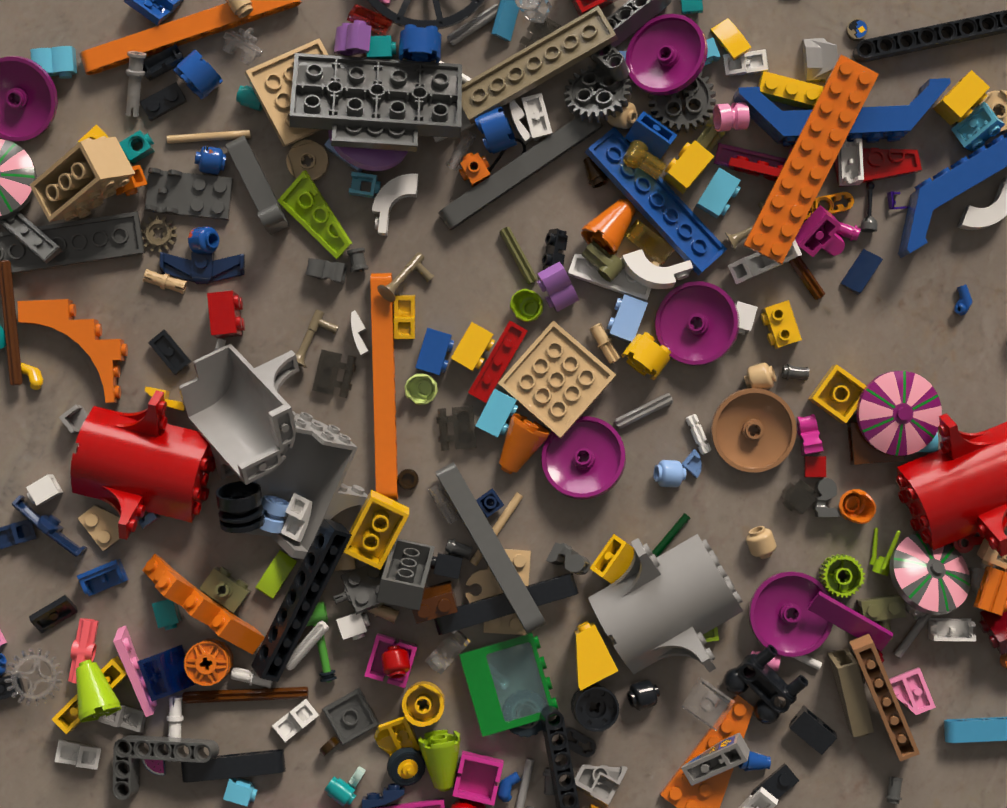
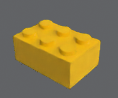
[343,490,409,570]

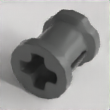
[347,248,369,272]

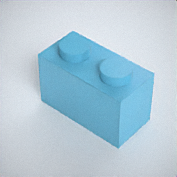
[696,167,741,219]
[475,389,518,438]

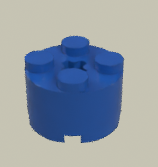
[399,24,442,63]
[173,49,223,100]
[475,106,517,154]

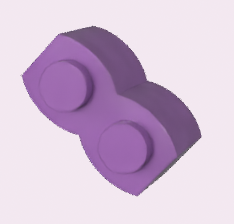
[334,20,372,56]
[537,262,579,312]

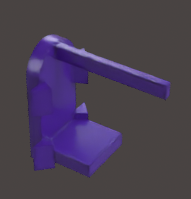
[887,191,908,210]

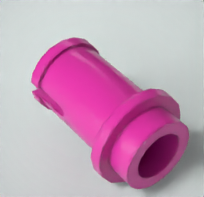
[836,221,861,241]

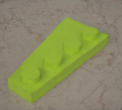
[278,170,352,259]

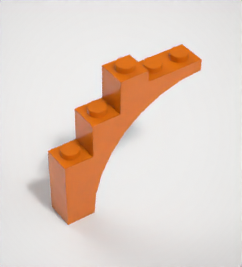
[17,299,128,403]
[142,554,265,655]

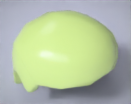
[404,373,438,405]

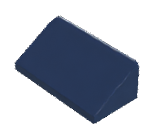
[840,249,883,295]

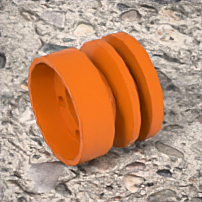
[184,638,234,686]

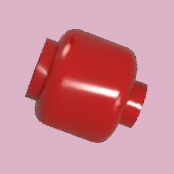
[381,645,410,679]

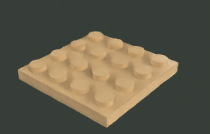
[245,38,328,147]
[498,321,617,438]

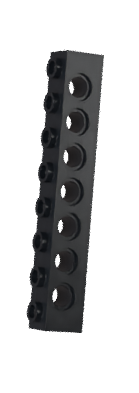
[251,519,352,682]

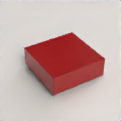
[804,456,826,477]

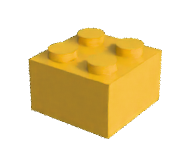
[933,70,990,126]
[664,140,714,195]
[808,364,866,424]

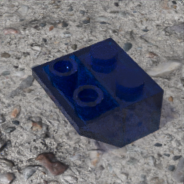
[138,645,196,701]

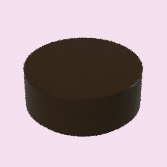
[398,469,419,490]
[320,736,340,756]

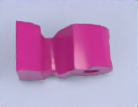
[796,414,824,456]

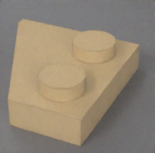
[78,505,121,551]

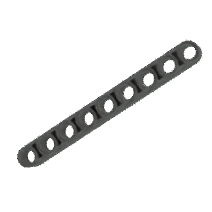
[438,116,603,230]
[435,462,546,634]

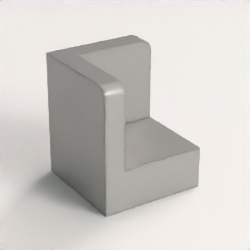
[59,404,88,434]

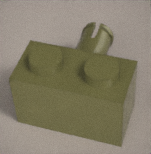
[199,566,251,613]
[857,594,906,640]

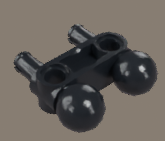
[724,644,808,724]

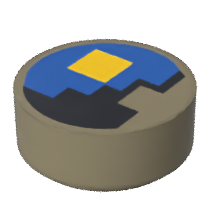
[846,19,868,41]

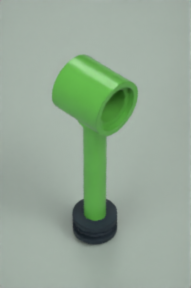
[306,602,337,683]

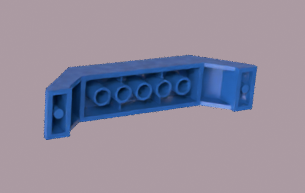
[733,78,951,147]
[898,133,1007,258]

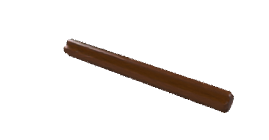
[0,260,23,386]
[182,687,309,704]

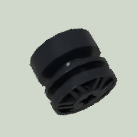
[215,481,265,533]
[571,683,619,732]

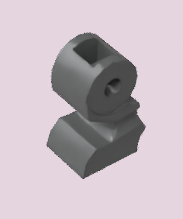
[305,258,348,284]
[812,478,840,517]
[546,542,591,575]

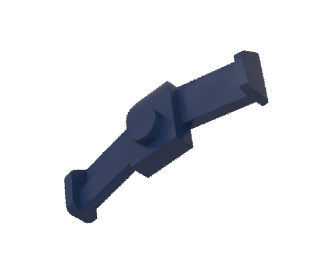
[160,252,245,285]
[12,495,87,557]

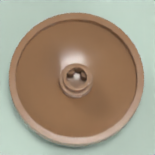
[711,388,797,473]

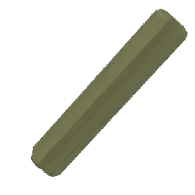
[500,227,537,285]

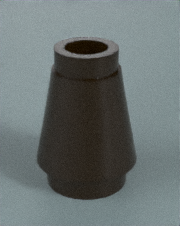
[583,157,608,188]

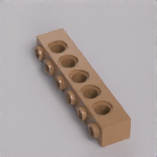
[849,634,920,762]

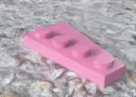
[113,626,157,717]

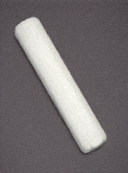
[286,621,329,670]

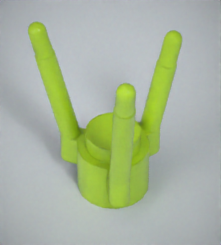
[870,527,901,576]

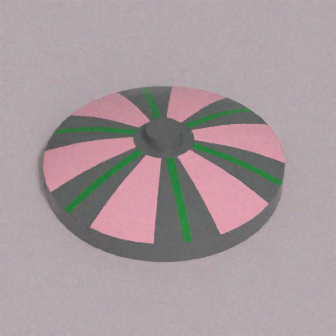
[0,139,37,220]
[889,533,970,615]

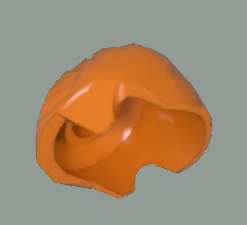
[838,489,876,524]

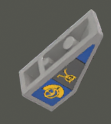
[681,732,750,786]

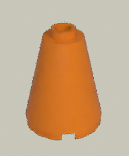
[581,199,636,255]
[499,413,549,474]

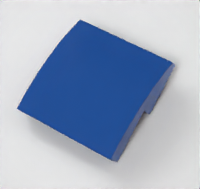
[124,0,183,26]

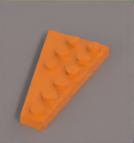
[660,694,754,808]

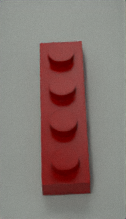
[468,321,528,403]

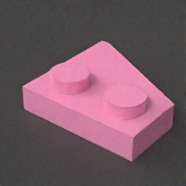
[889,667,936,715]

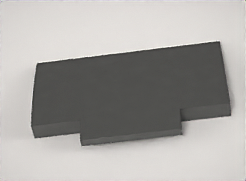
[290,53,462,152]

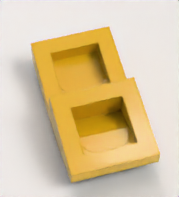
[710,18,751,61]
[394,295,415,339]
[145,386,185,411]

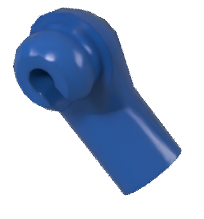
[954,284,972,315]
[497,772,521,803]

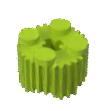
[819,554,865,598]

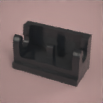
[789,705,837,755]

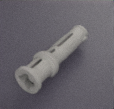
[125,51,147,117]

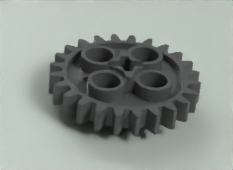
[564,64,633,123]
[648,71,716,133]

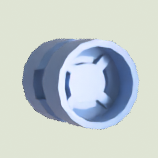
[259,495,289,533]

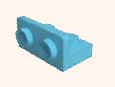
[951,102,1005,152]

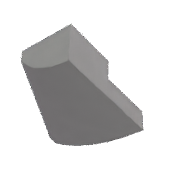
[575,764,628,806]

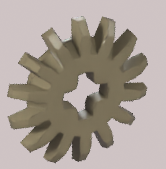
[142,215,177,252]

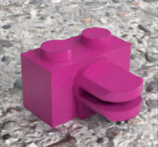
[795,205,845,257]

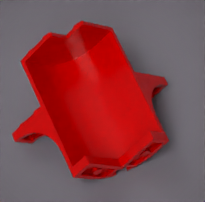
[70,390,216,540]
[896,413,1007,557]

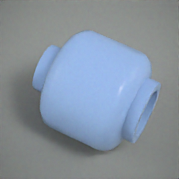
[653,460,686,488]

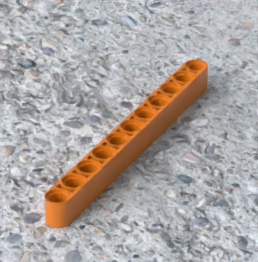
[79,0,301,75]
[370,273,398,501]

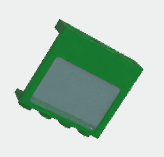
[459,633,559,737]

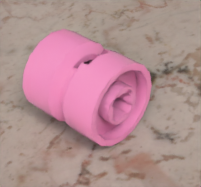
[713,102,750,132]

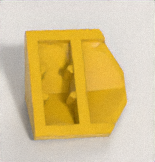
[374,716,420,756]

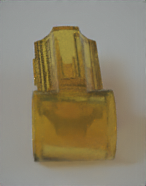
[623,140,667,180]

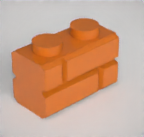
[973,566,1007,616]

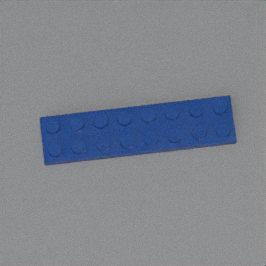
[585,127,727,276]

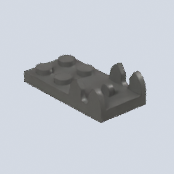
[144,168,233,220]

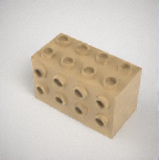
[30,136,135,222]

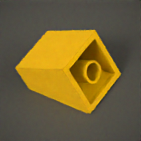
[574,621,618,691]

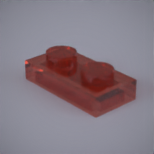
[347,4,393,36]

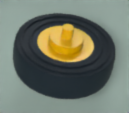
[387,747,426,786]

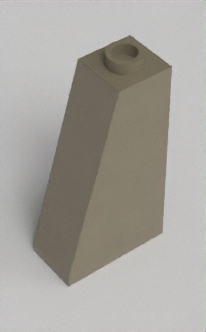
[827,648,874,737]

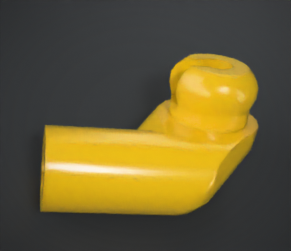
[21,362,43,390]

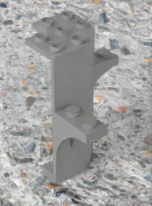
[179,343,299,485]
[241,411,368,559]
[588,534,743,674]

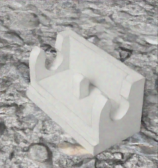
[521,93,552,141]
[838,138,864,186]
[928,618,976,642]

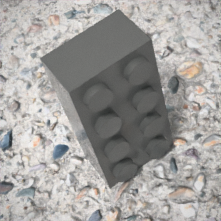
[377,538,435,610]

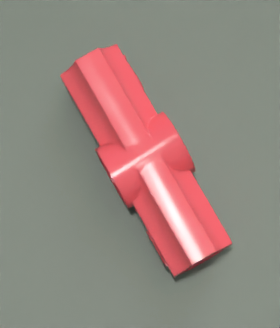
[68,618,99,684]

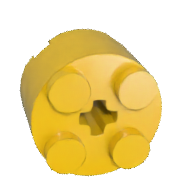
[621,332,671,380]
[402,681,445,727]

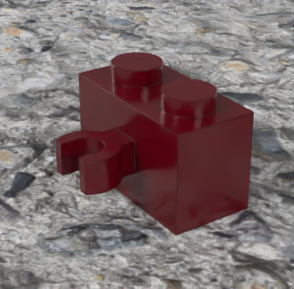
[979,610,1007,655]

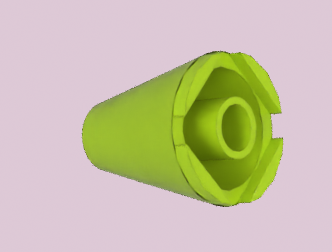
[76,660,122,723]
[418,729,461,792]

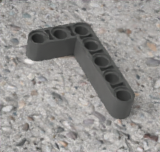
[590,0,672,81]
[225,135,290,235]
[113,735,219,800]

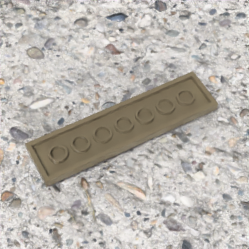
[462,5,618,124]

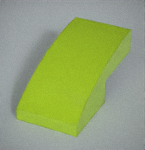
[255,550,297,599]

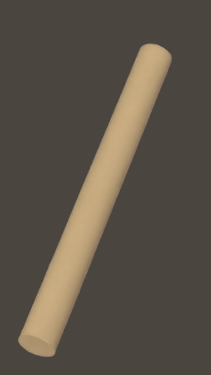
[167,130,251,144]
[470,492,523,566]

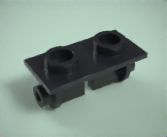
[143,43,184,81]
[542,228,568,271]

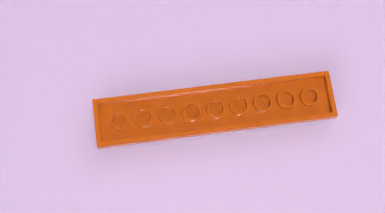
[743,55,879,264]

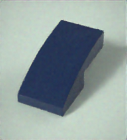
[0,519,37,549]

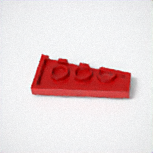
[834,148,922,187]
[729,156,783,182]

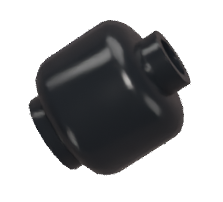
[627,680,660,711]

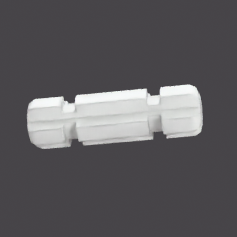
[686,414,711,455]

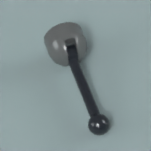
[860,182,878,233]

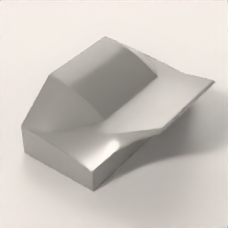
[802,38,838,82]

